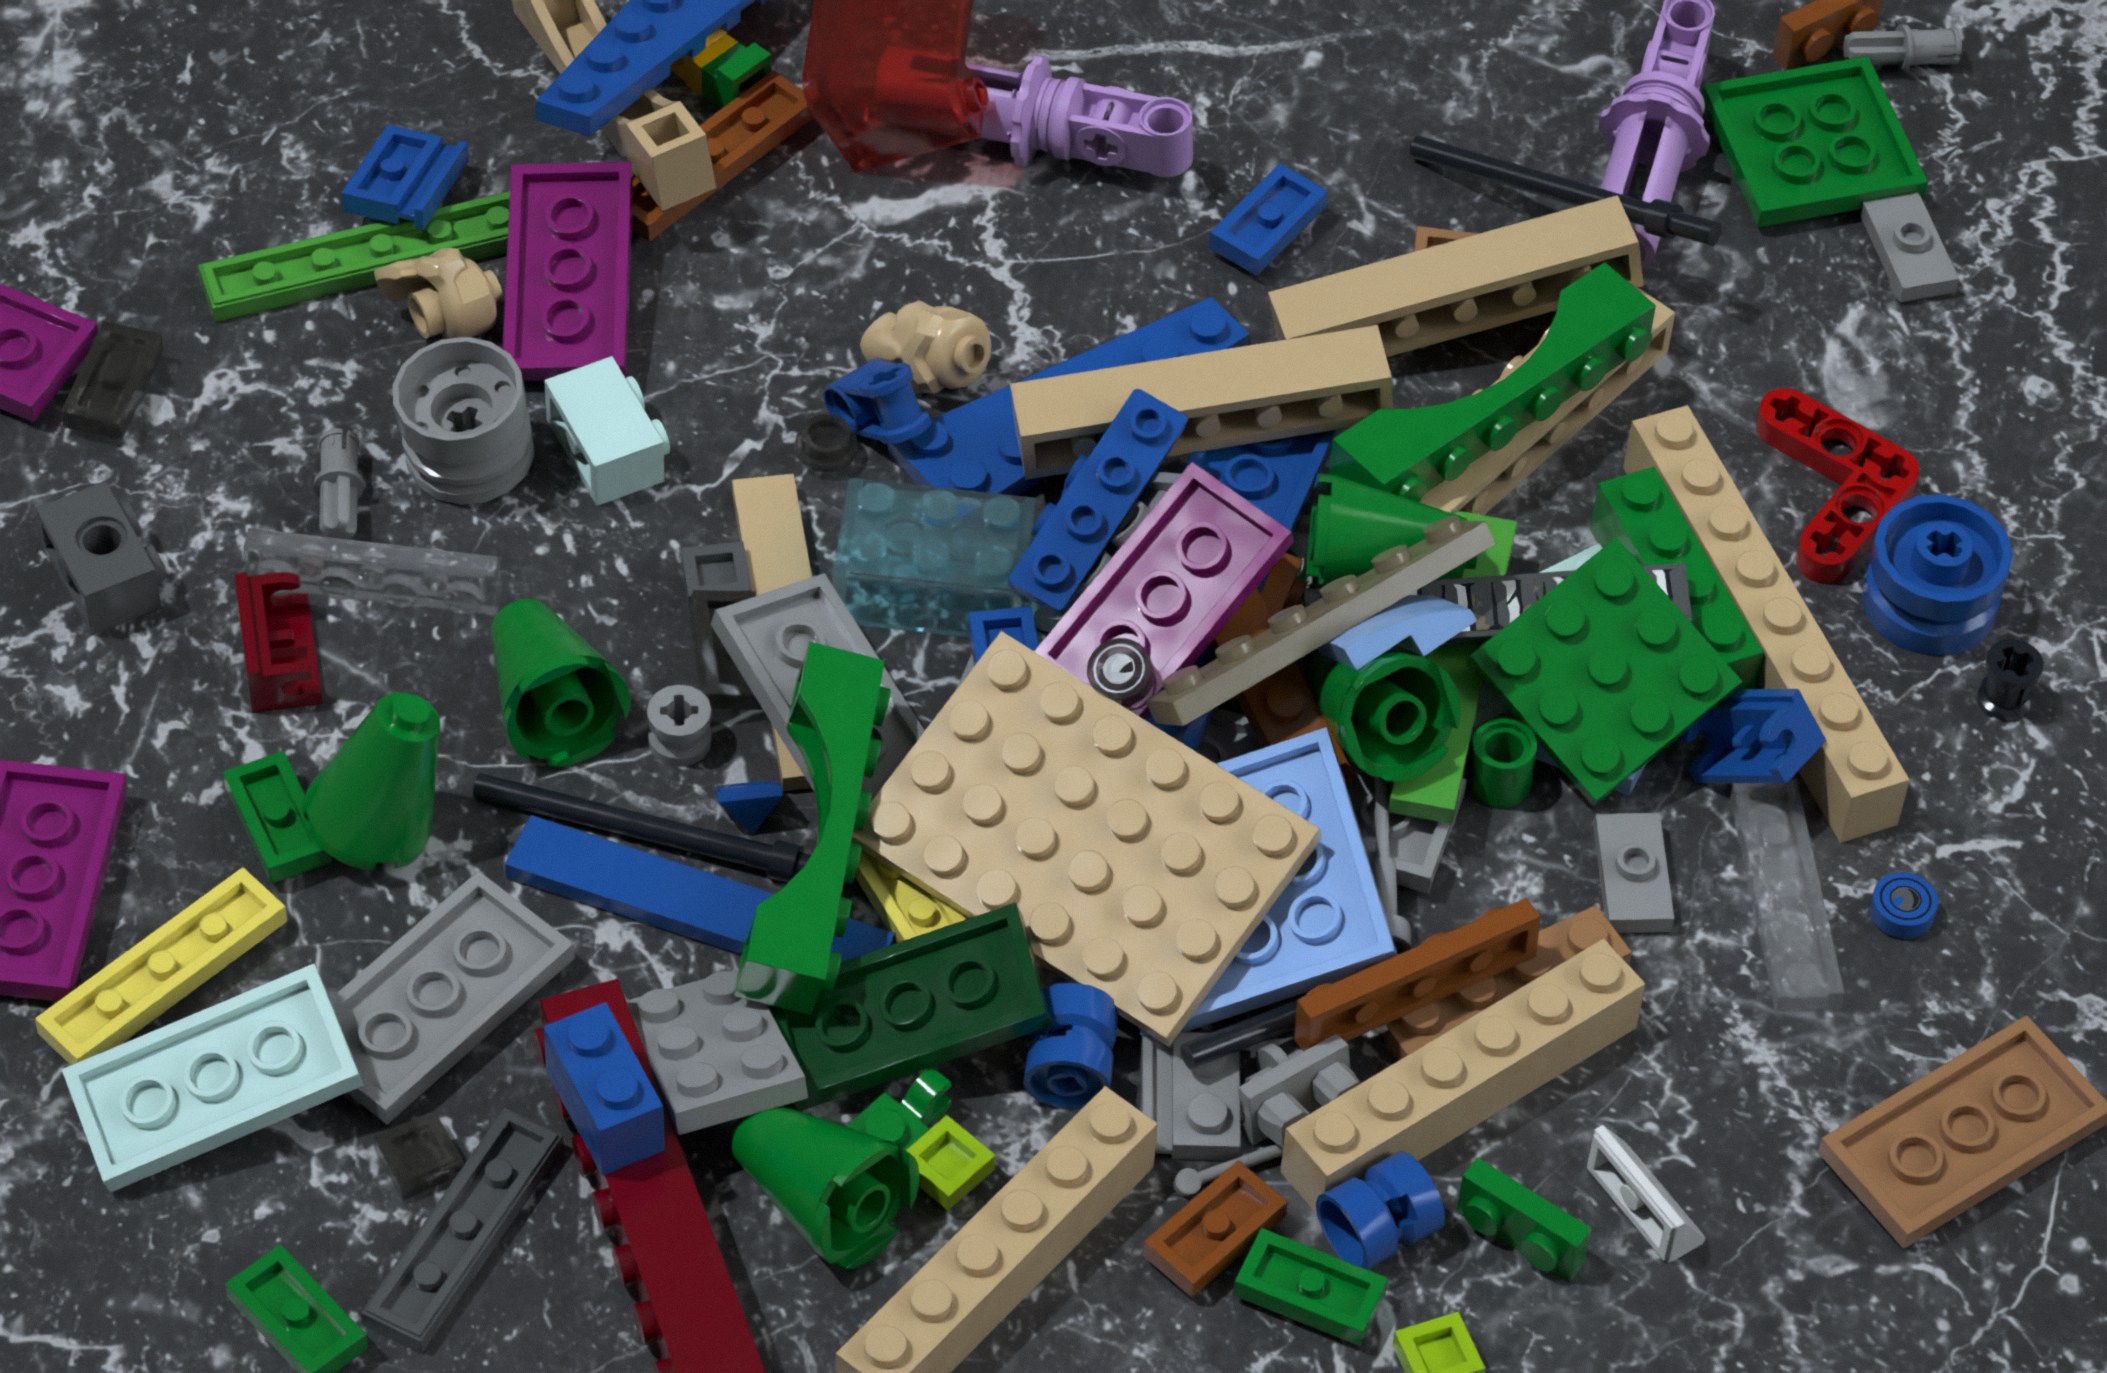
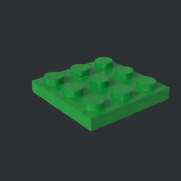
[1702,56,1928,228]
[1468,537,1743,806]

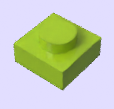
[906,1115,996,1211]
[1392,1311,1485,1373]

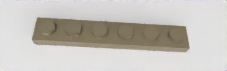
[1145,515,1496,726]

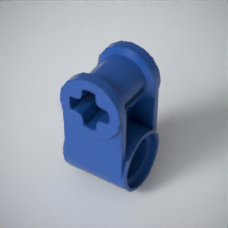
[823,358,932,444]

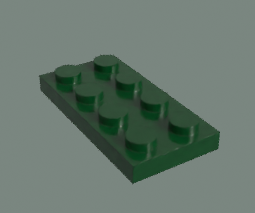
[769,903,1053,1111]

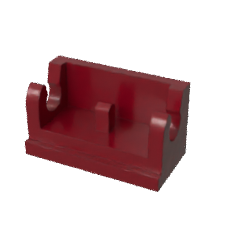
[234,572,323,713]

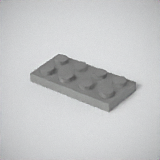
[711,573,925,801]
[330,871,575,1124]

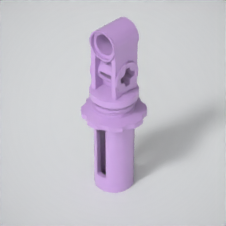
[1599,0,1715,270]
[876,48,1193,177]

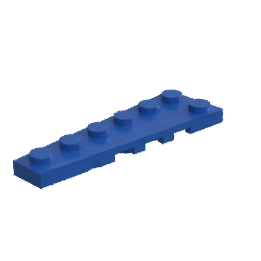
[536,0,768,136]
[888,297,1250,530]

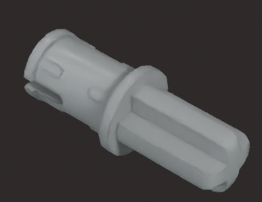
[1843,24,1962,70]
[314,428,364,543]

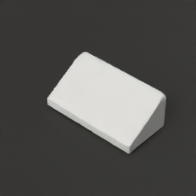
[1587,1125,1706,1264]

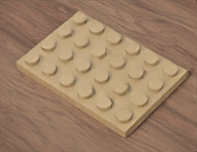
[851,631,1322,1047]

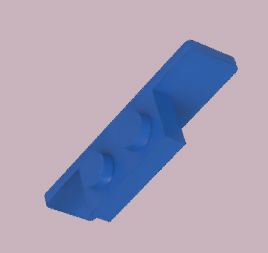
[1008,389,1188,615]

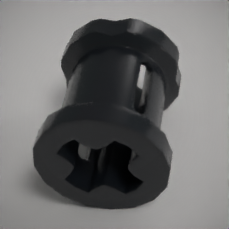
[1976,639,2044,723]

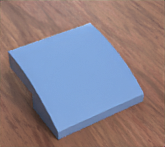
[1317,595,1477,671]

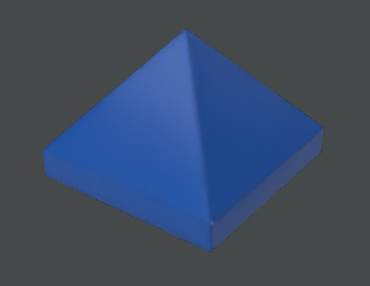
[713,779,783,836]

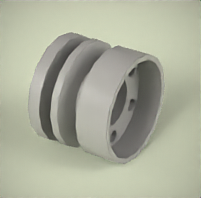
[393,337,535,505]

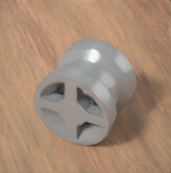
[647,684,712,767]

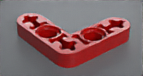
[1756,388,1919,584]

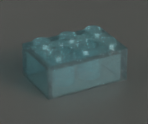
[832,478,1036,637]

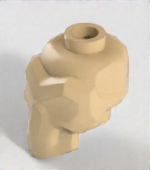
[374,248,503,339]
[860,300,992,395]

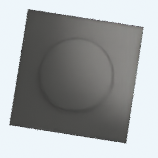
[681,541,752,612]

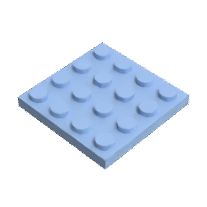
[1139,727,1397,1039]

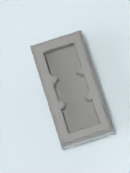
[1860,192,1959,302]
[1593,813,1674,933]

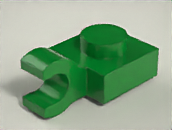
[846,1067,952,1150]

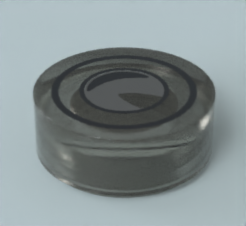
[1087,638,1155,707]

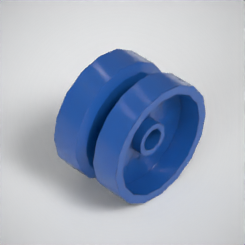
[1861,494,2013,656]

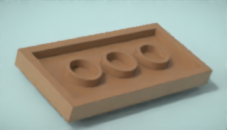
[1817,1015,2107,1249]

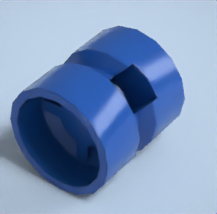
[1023,983,1118,1109]
[1316,1151,1445,1270]

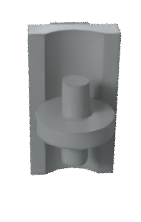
[1238,1034,1361,1148]

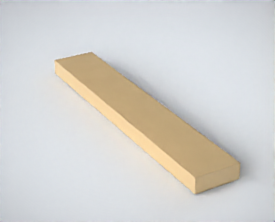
[732,474,812,791]

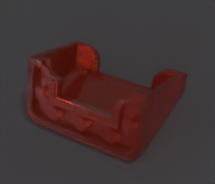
[802,0,989,173]

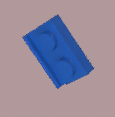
[341,125,469,230]

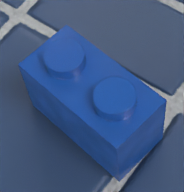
[543,1002,665,1176]

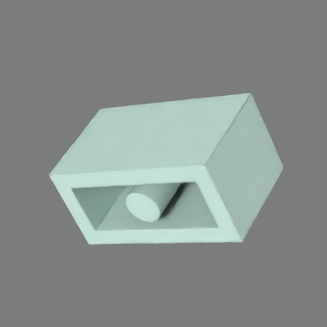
[544,356,670,506]

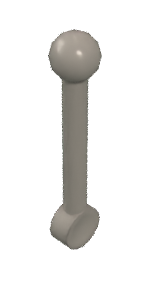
[1173,1144,1283,1198]

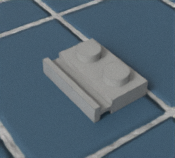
[1141,1032,1241,1161]

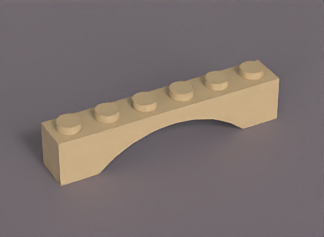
[511,0,716,211]

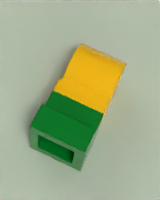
[670,29,772,110]

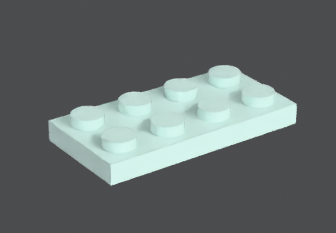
[62,964,364,1193]

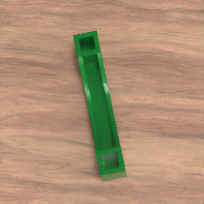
[1329,262,1656,502]
[733,642,891,1015]

